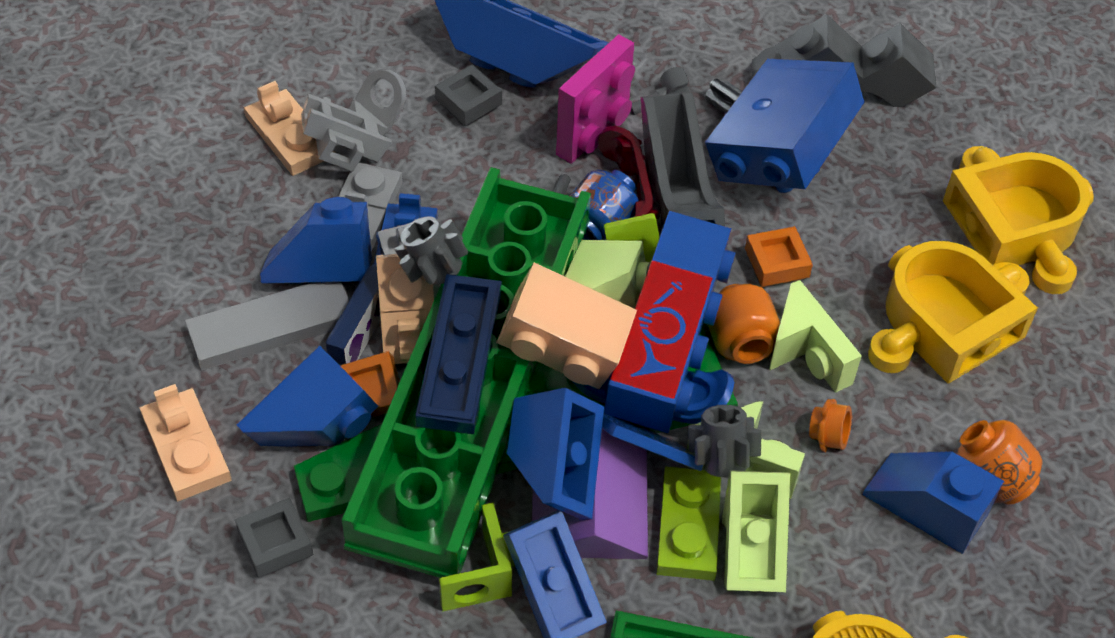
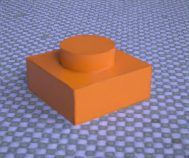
[745,226,813,287]
[340,351,400,418]

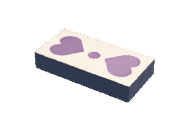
[326,264,381,365]

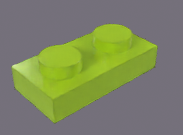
[656,466,721,581]

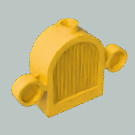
[943,146,1094,294]
[868,241,1038,384]

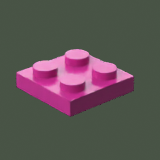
[556,34,635,164]

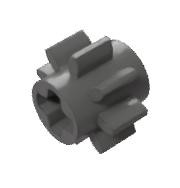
[395,216,468,285]
[688,405,761,477]

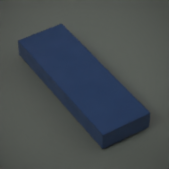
[416,274,502,435]

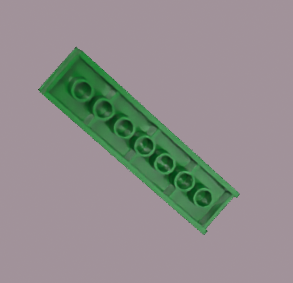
[342,167,591,578]

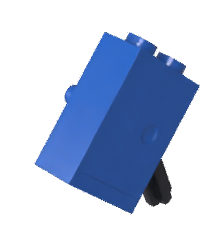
[705,59,865,193]

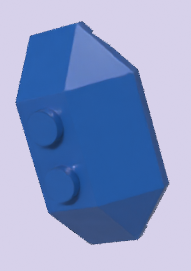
[435,0,608,87]

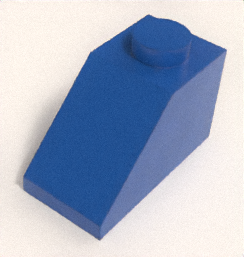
[260,197,372,283]
[237,346,378,447]
[507,388,604,520]
[862,451,1004,554]

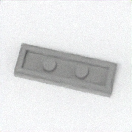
[185,282,349,371]

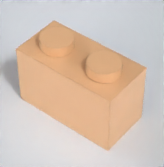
[496,262,637,389]

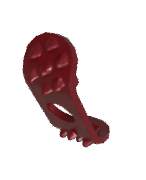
[598,126,660,219]

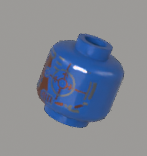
[569,170,639,240]

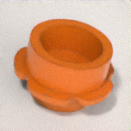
[809,399,852,453]

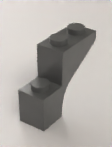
[752,14,937,107]
[640,92,727,250]

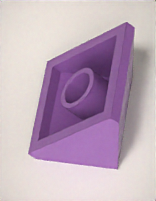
[532,429,648,559]

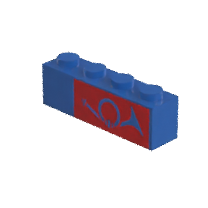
[604,211,736,433]

